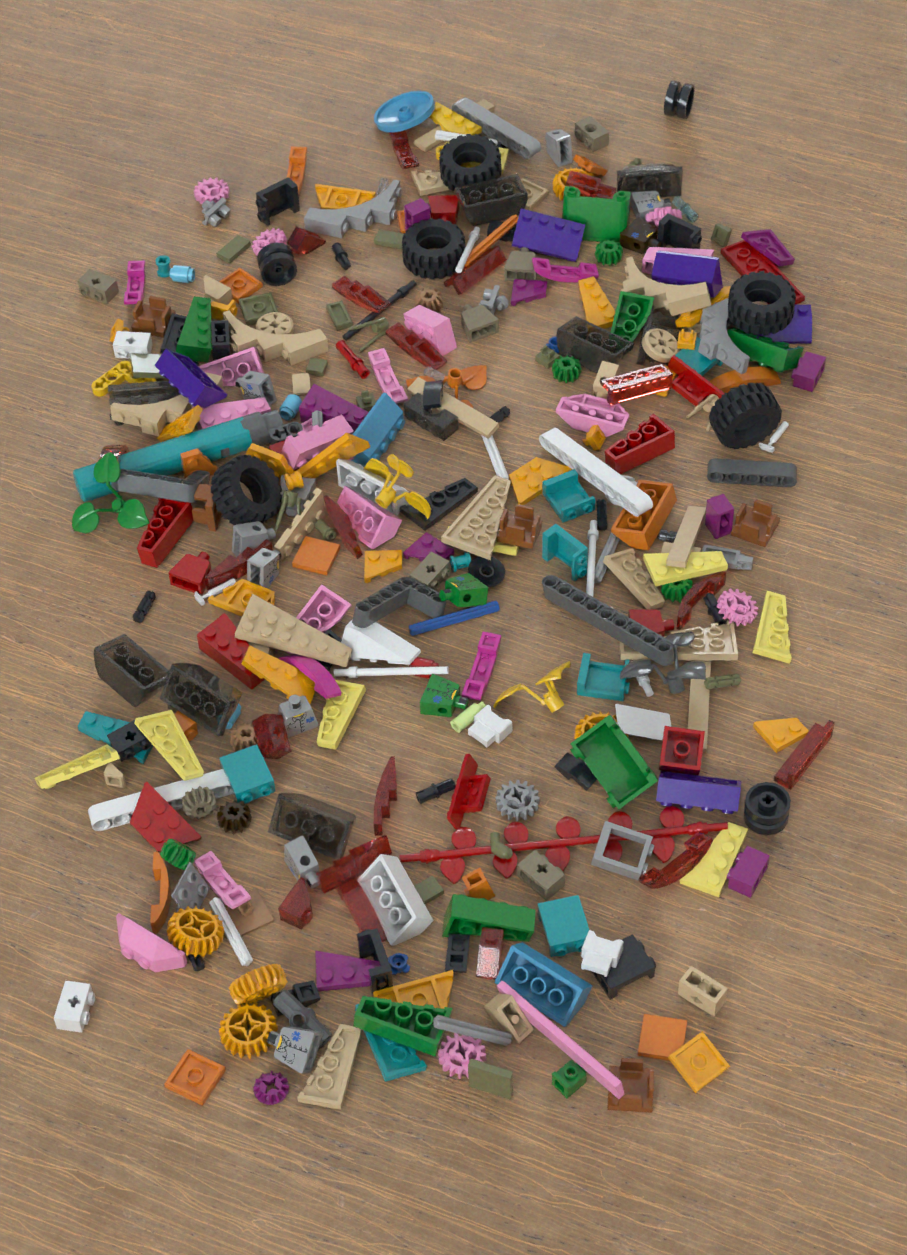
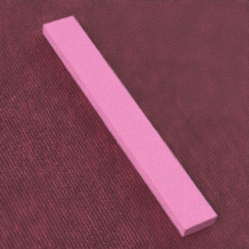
[497,981,624,1099]

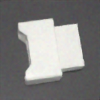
[468,705,512,748]
[581,930,624,977]

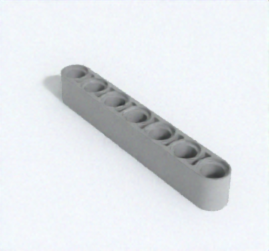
[451,97,541,159]

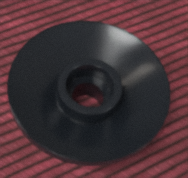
[468,556,505,587]

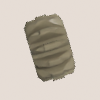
[182,786,217,820]

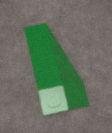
[605,291,654,359]

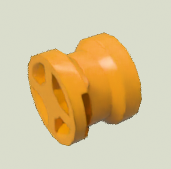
[284,470,304,491]

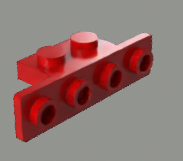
[668,355,724,406]
[447,753,491,829]

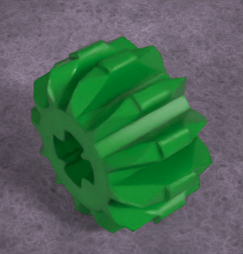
[595,239,623,266]
[552,355,581,383]
[661,579,693,603]
[160,839,196,870]

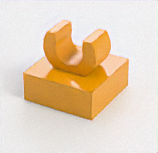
[109,319,130,343]
[677,329,697,350]
[582,425,606,451]

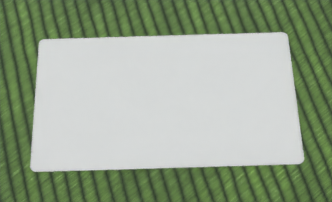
[615,704,671,740]

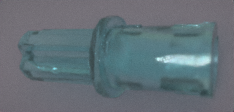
[672,196,699,223]

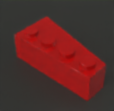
[605,413,675,474]
[137,498,194,568]
[197,613,265,690]

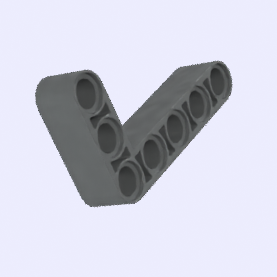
[111,469,210,503]
[352,577,447,628]

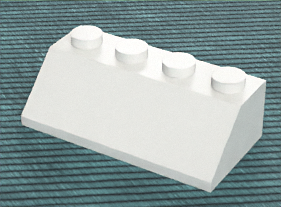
[336,459,409,516]
[356,854,434,946]

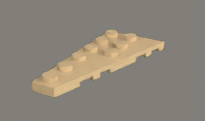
[441,475,511,560]
[235,594,352,667]
[620,620,738,661]

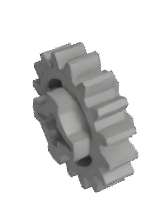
[495,780,540,821]

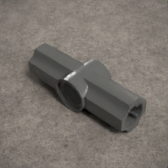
[273,989,332,1049]

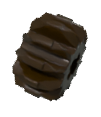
[217,799,252,835]

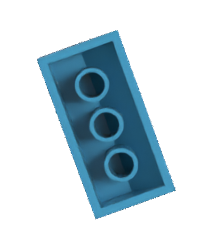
[351,392,405,467]
[494,942,593,1027]

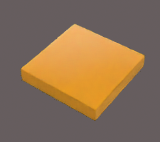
[668,1031,730,1093]

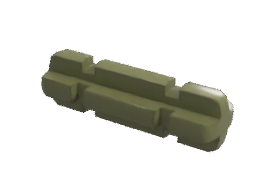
[704,673,741,689]

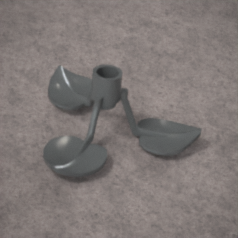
[620,631,706,694]

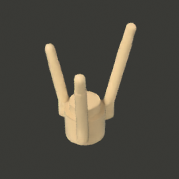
[686,394,719,431]

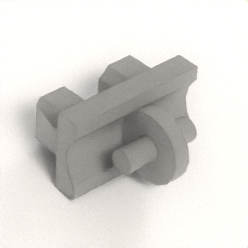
[202,197,231,228]
[479,285,509,315]

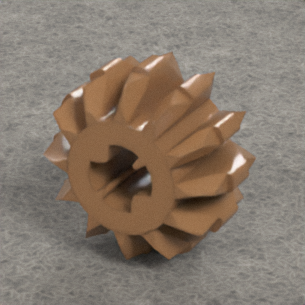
[414,287,443,312]
[230,722,264,752]

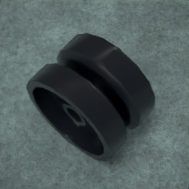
[664,80,695,119]
[257,243,297,286]
[743,782,791,836]

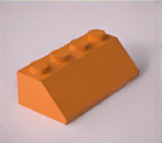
[611,480,677,550]

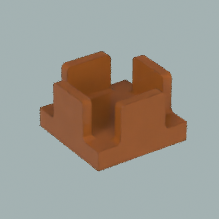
[131,296,176,338]
[192,483,223,532]
[731,499,780,547]
[497,504,543,549]
[608,1058,654,1113]

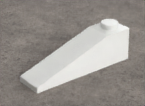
[341,620,421,665]

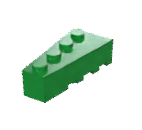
[175,296,212,363]
[727,328,804,372]
[442,894,536,942]
[353,996,453,1057]

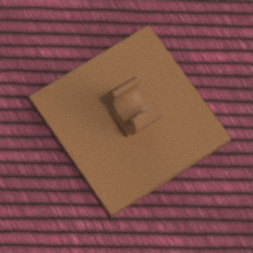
[223,889,274,936]

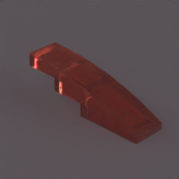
[566,170,631,200]
[332,275,391,314]
[385,322,447,372]
[323,495,363,559]
[205,539,273,590]
[374,756,397,836]
[316,835,392,894]

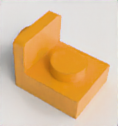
[211,300,238,320]

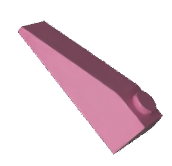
[198,347,264,386]
[337,486,402,549]
[285,584,352,655]

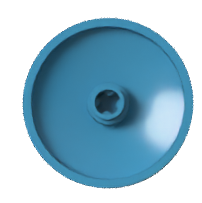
[374,91,435,132]

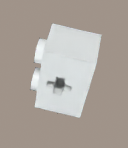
[113,331,153,359]
[54,981,95,1032]

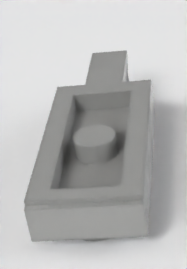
[702,545,753,570]

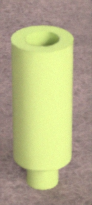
[450,701,486,733]

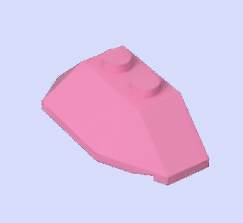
[556,394,629,437]
[116,913,188,972]

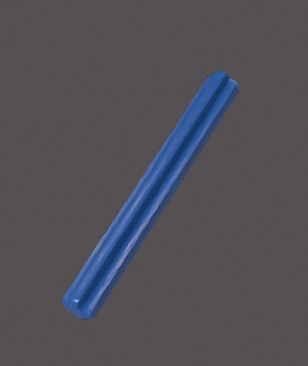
[409,600,500,636]

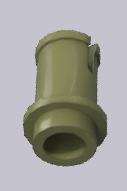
[315,519,337,541]

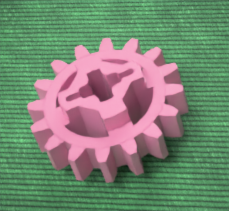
[194,177,229,204]
[646,207,682,228]
[251,228,287,256]
[716,589,758,626]
[438,1033,486,1079]

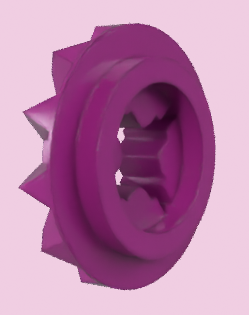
[253,1070,289,1105]

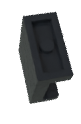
[256,177,300,226]
[657,213,702,249]
[357,928,393,997]
[591,934,656,999]

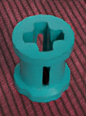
[155,255,171,278]
[449,552,471,572]

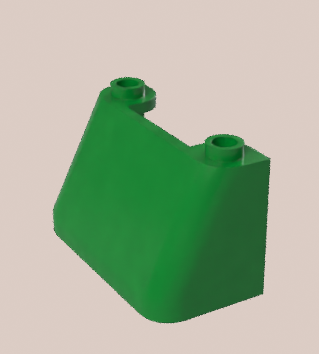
[562,186,631,242]
[570,715,659,810]

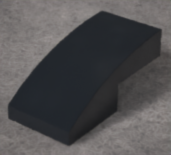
[423,380,443,409]
[554,753,597,791]
[445,934,470,973]
[271,980,320,1016]

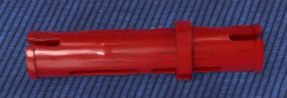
[335,340,370,379]

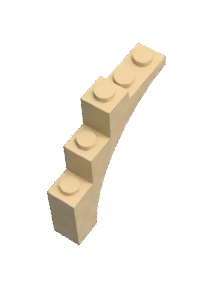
[621,256,712,316]
[223,310,328,365]
[111,372,223,436]

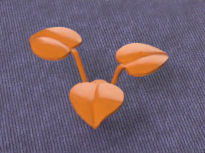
[406,365,487,424]

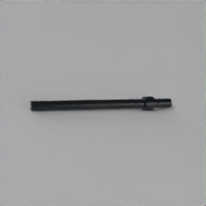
[342,280,417,341]

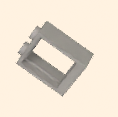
[591,821,654,881]

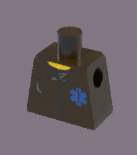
[620,217,662,254]

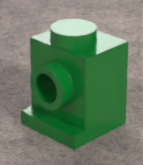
[552,1060,587,1099]

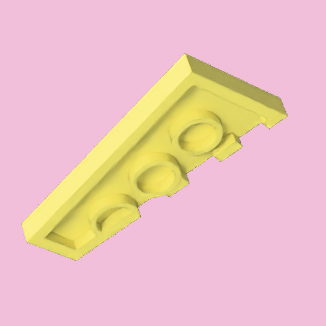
[35,744,120,789]

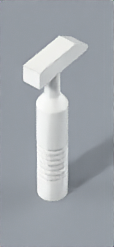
[759,421,789,453]
[194,578,236,606]

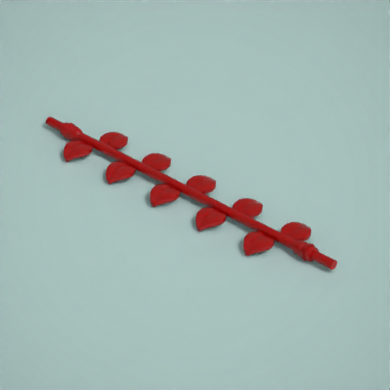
[399,806,728,884]

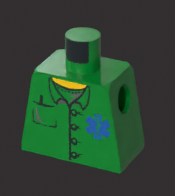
[439,573,488,607]
[420,674,469,717]

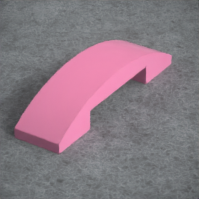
[368,348,408,404]
[194,851,251,909]

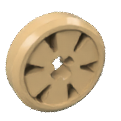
[256,312,294,334]
[642,328,680,363]

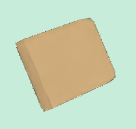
[292,373,311,395]
[104,763,126,788]

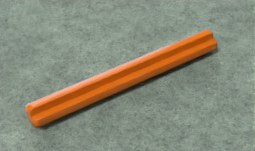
[465,214,519,266]

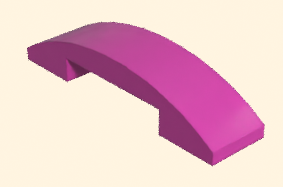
[532,257,599,282]
[124,260,145,305]
[461,631,501,701]
[279,654,342,699]

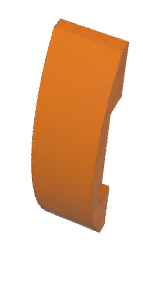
[287,146,307,195]
[710,367,781,393]
[150,852,171,934]

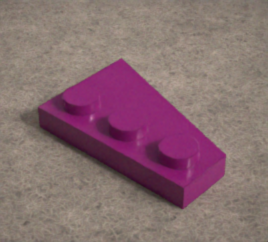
[741,229,795,266]
[315,950,380,992]

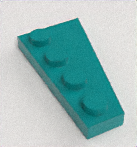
[78,711,153,765]
[355,1004,427,1082]

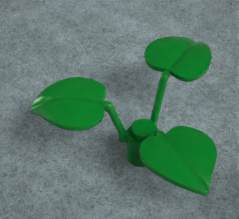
[72,452,150,533]

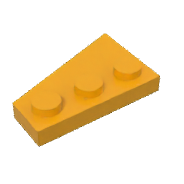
[157,405,203,442]

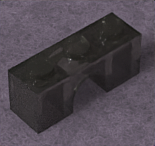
[404,393,458,441]

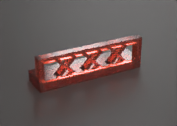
[443,245,507,295]
[601,364,673,405]
[774,720,835,790]

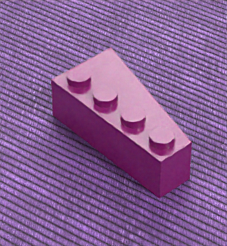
[299,384,369,432]

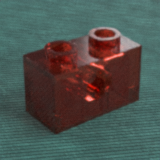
[252,713,292,759]

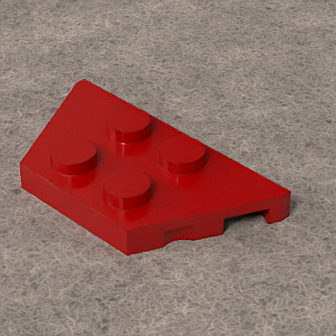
[130,781,201,853]

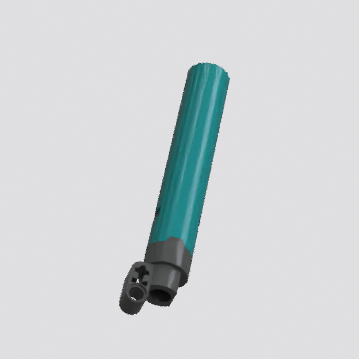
[73,409,303,502]

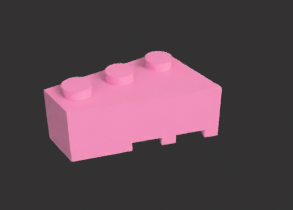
[403,305,457,357]

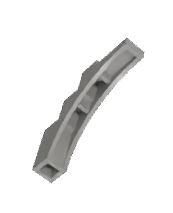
[304,180,402,238]
[698,298,750,374]

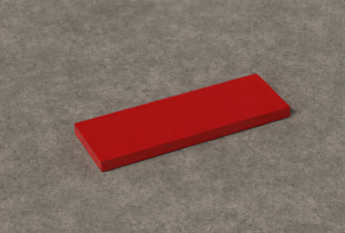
[720,240,805,305]

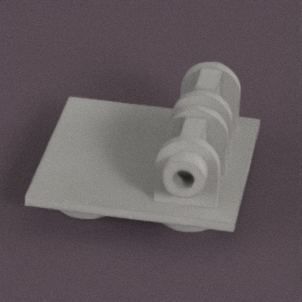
[171,862,210,912]

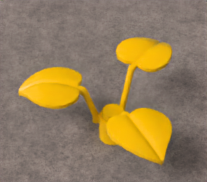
[363,454,431,519]
[493,661,571,713]

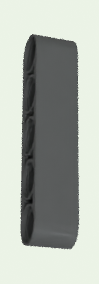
[707,458,797,487]

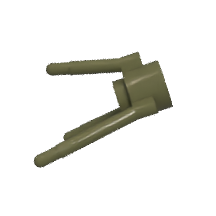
[348,317,389,352]
[274,490,302,532]

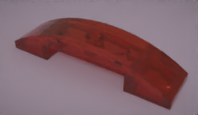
[389,130,419,169]
[100,445,130,463]
[676,571,726,630]
[638,832,713,889]
[333,874,387,942]

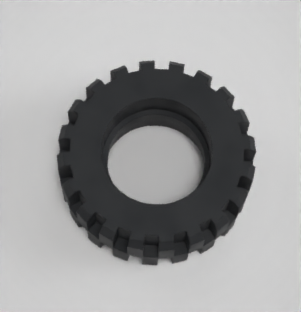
[439,134,502,196]
[402,218,466,280]
[728,271,796,336]
[709,383,782,449]
[211,455,282,525]

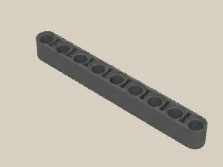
[542,575,675,666]

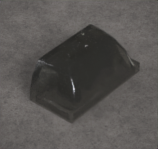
[616,163,683,197]
[455,174,528,226]
[556,316,634,373]
[94,634,174,708]
[160,663,242,737]
[268,793,356,861]

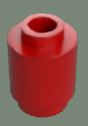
[409,657,439,679]

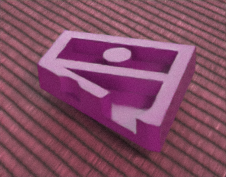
[511,279,547,306]
[403,532,455,562]

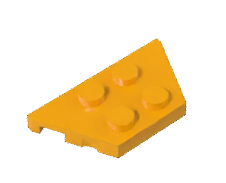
[315,184,376,209]
[245,443,294,482]
[509,457,572,505]
[208,579,275,617]
[373,970,454,1009]

